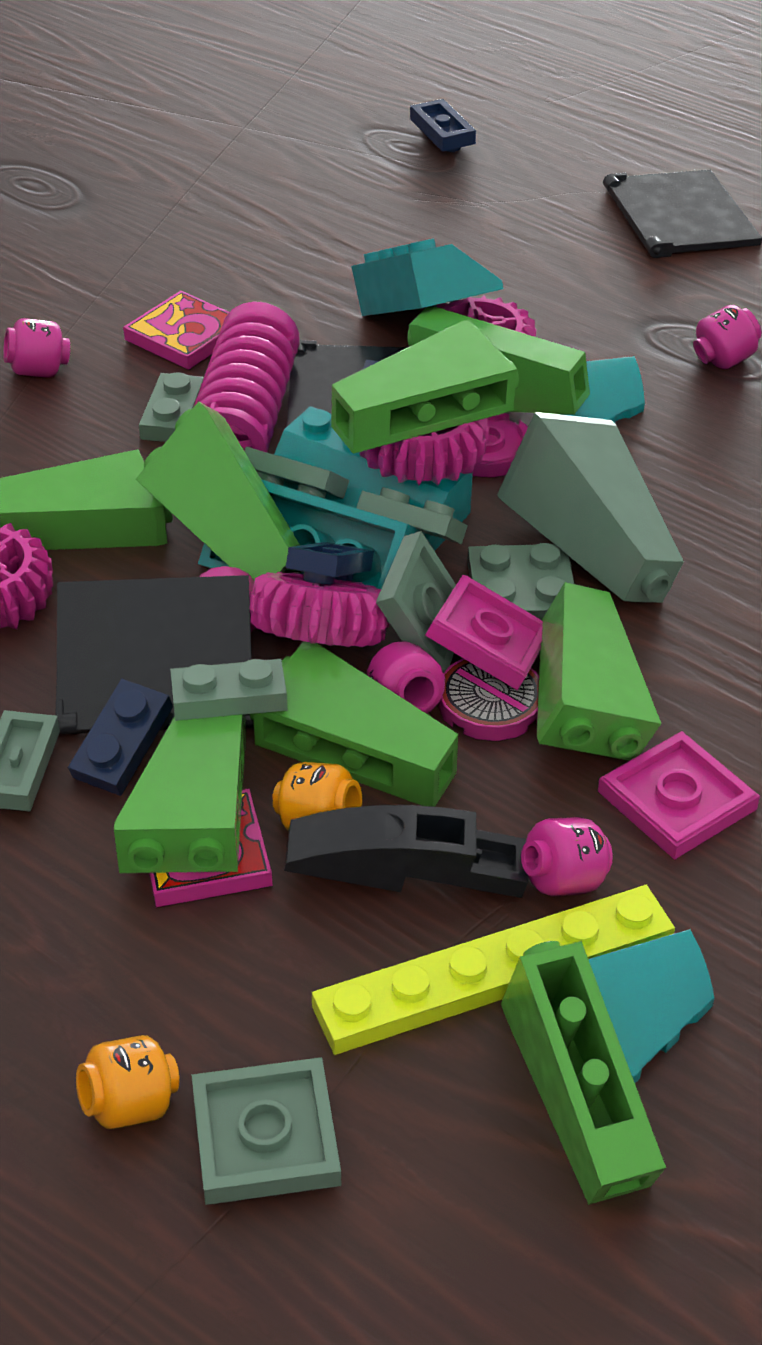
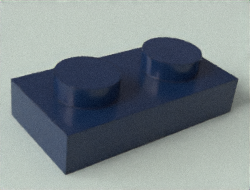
[410,99,476,152]
[286,542,374,584]
[68,679,173,796]

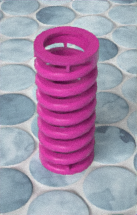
[193,301,299,453]

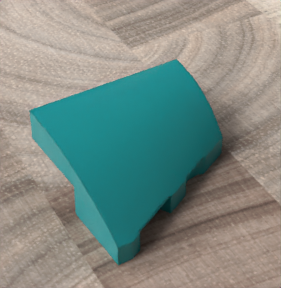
[559,356,645,423]
[588,929,715,1083]

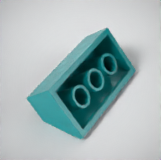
[351,238,504,316]
[274,406,473,551]
[198,480,425,589]

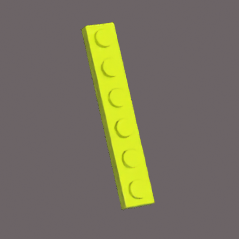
[311,884,675,1055]

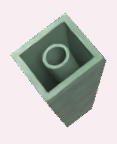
[497,412,684,603]

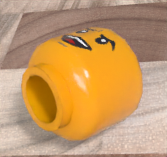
[273,762,362,831]
[76,1035,180,1129]

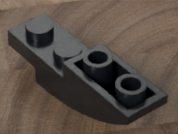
[284,805,528,898]

